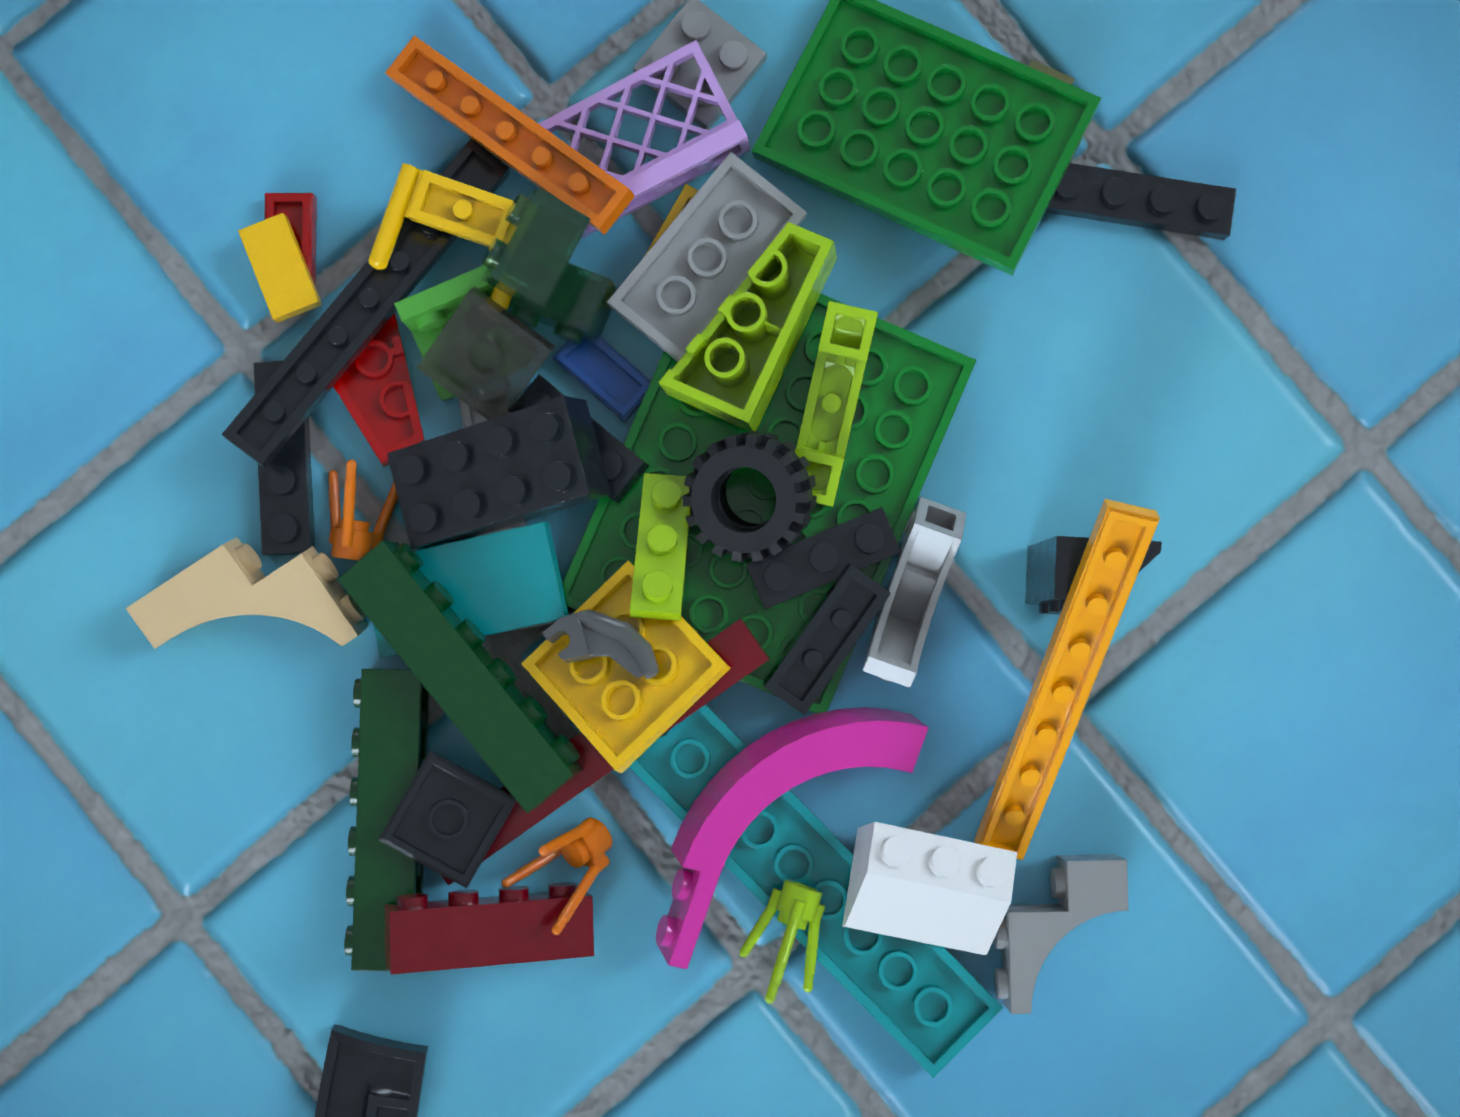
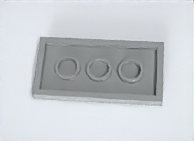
[607,152,807,362]

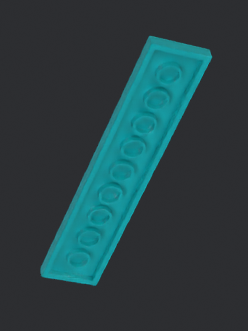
[629,705,1003,1079]

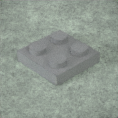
[633,0,767,130]

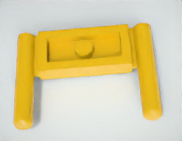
[368,163,541,312]

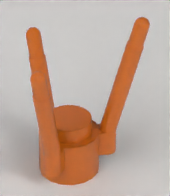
[328,459,398,560]
[501,817,612,935]

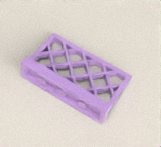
[538,40,751,239]

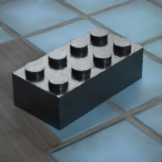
[387,395,611,549]

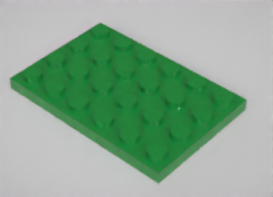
[752,0,1101,276]

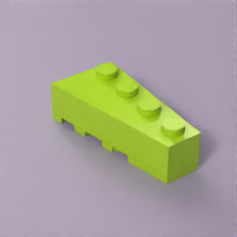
[658,222,837,431]

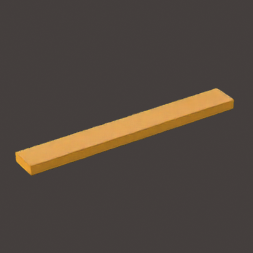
[974,498,1160,860]

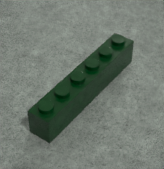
[337,541,583,814]
[344,668,429,971]

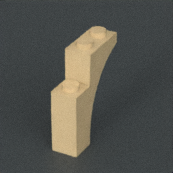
[125,537,369,649]

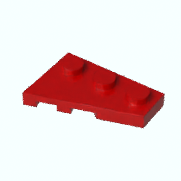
[333,313,425,468]

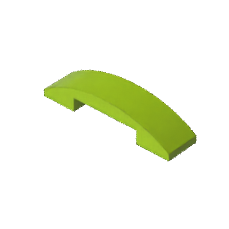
[795,301,878,507]

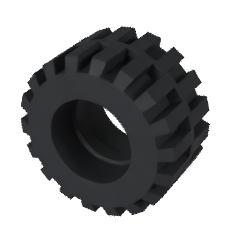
[682,431,817,562]

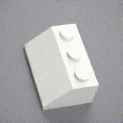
[842,822,1017,955]

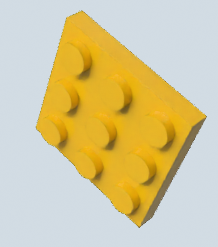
[521,560,731,774]

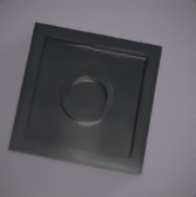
[378,750,517,888]

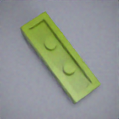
[630,473,691,621]

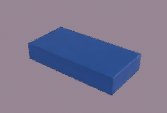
[552,322,651,423]

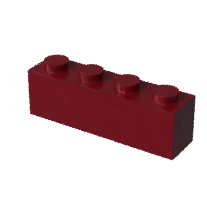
[384,882,594,975]

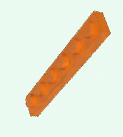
[385,35,635,235]

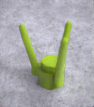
[739,879,825,1004]

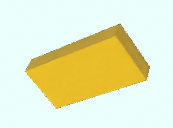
[238,213,322,323]

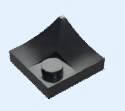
[315,1024,428,1117]

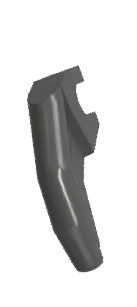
[542,610,659,679]

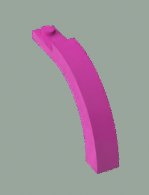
[656,707,929,969]

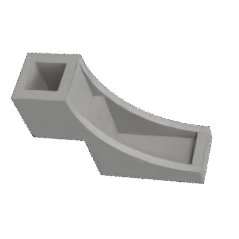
[863,497,967,688]
[993,854,1129,1014]

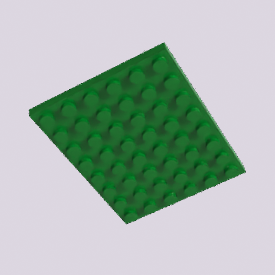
[562,294,977,713]

